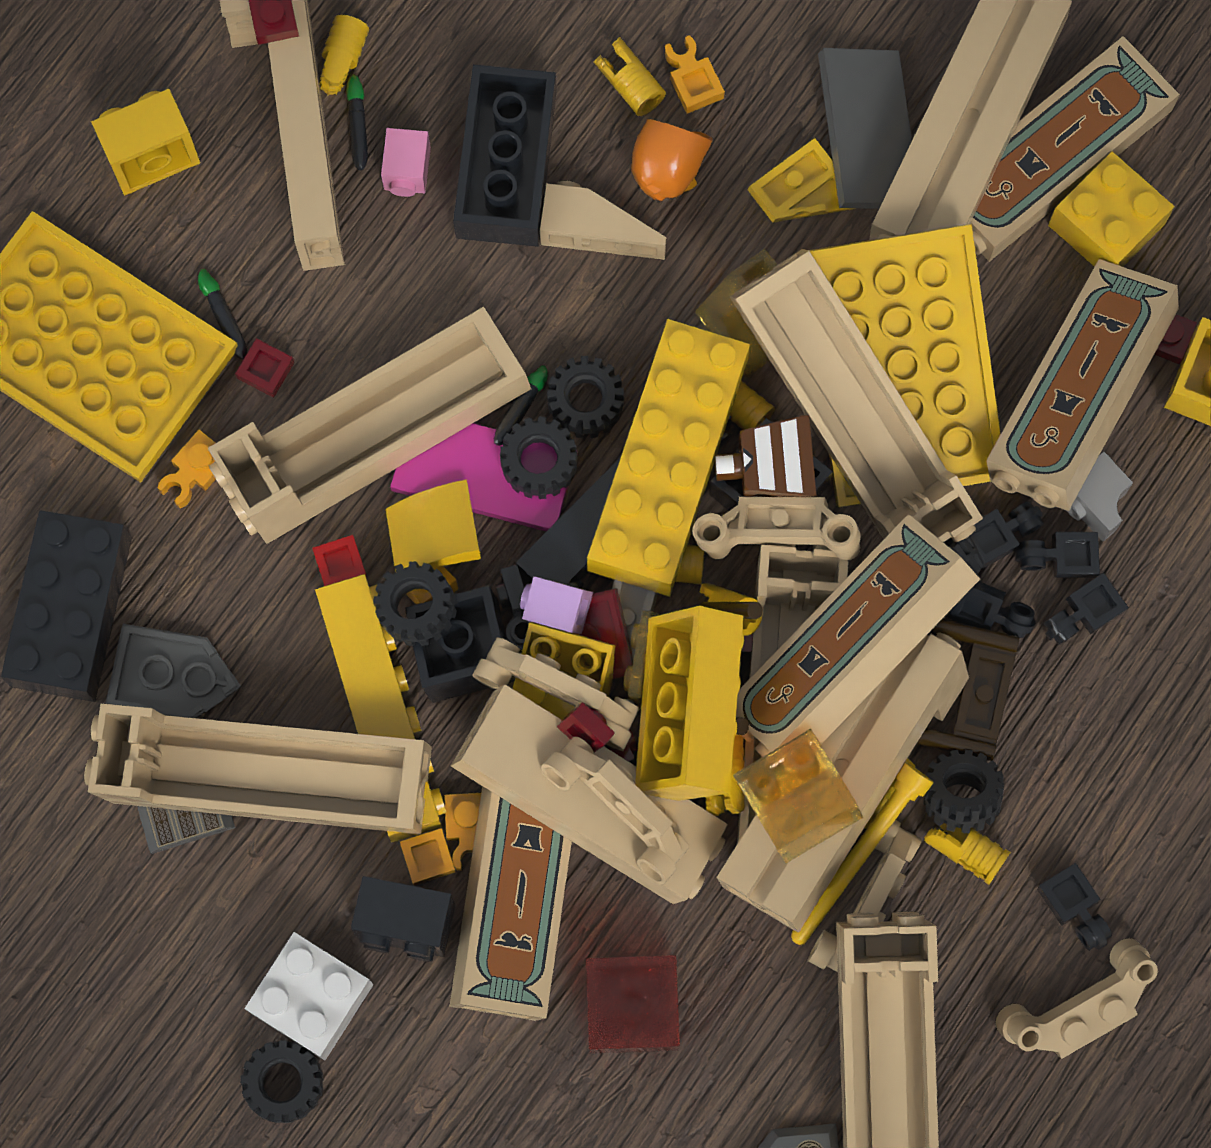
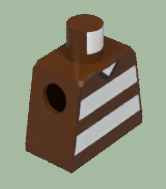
[715,415,816,497]

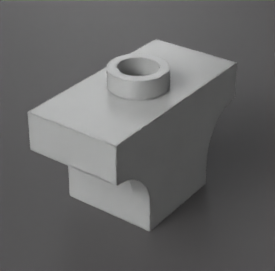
[1066,452,1133,541]

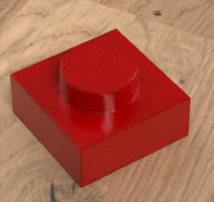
[312,535,367,586]

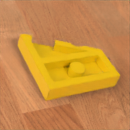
[747,138,856,223]

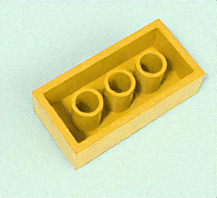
[635,606,744,801]

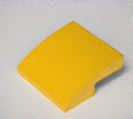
[386,479,481,572]

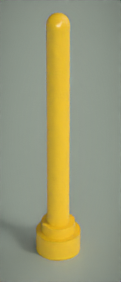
[791,762,934,945]

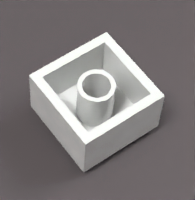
[244,932,373,1060]

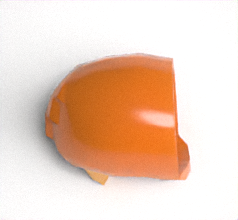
[631,119,713,201]

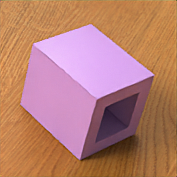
[520,577,593,634]

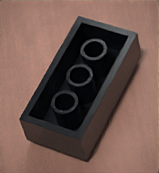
[453,64,557,247]
[1,510,132,702]

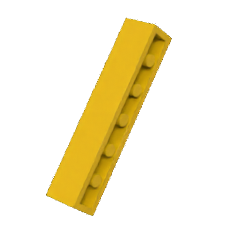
[315,574,446,842]

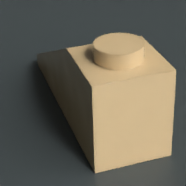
[540,181,666,260]

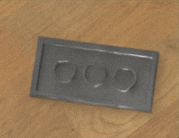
[818,48,912,209]

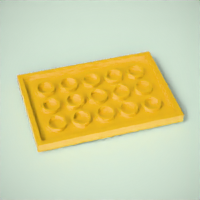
[0,211,238,483]
[809,224,1001,507]

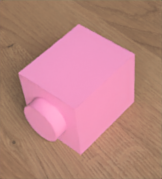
[381,128,431,197]

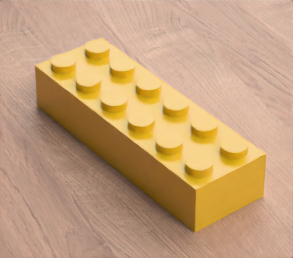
[587,319,750,597]

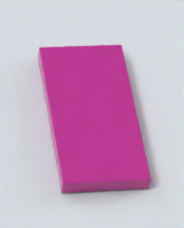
[390,424,578,531]

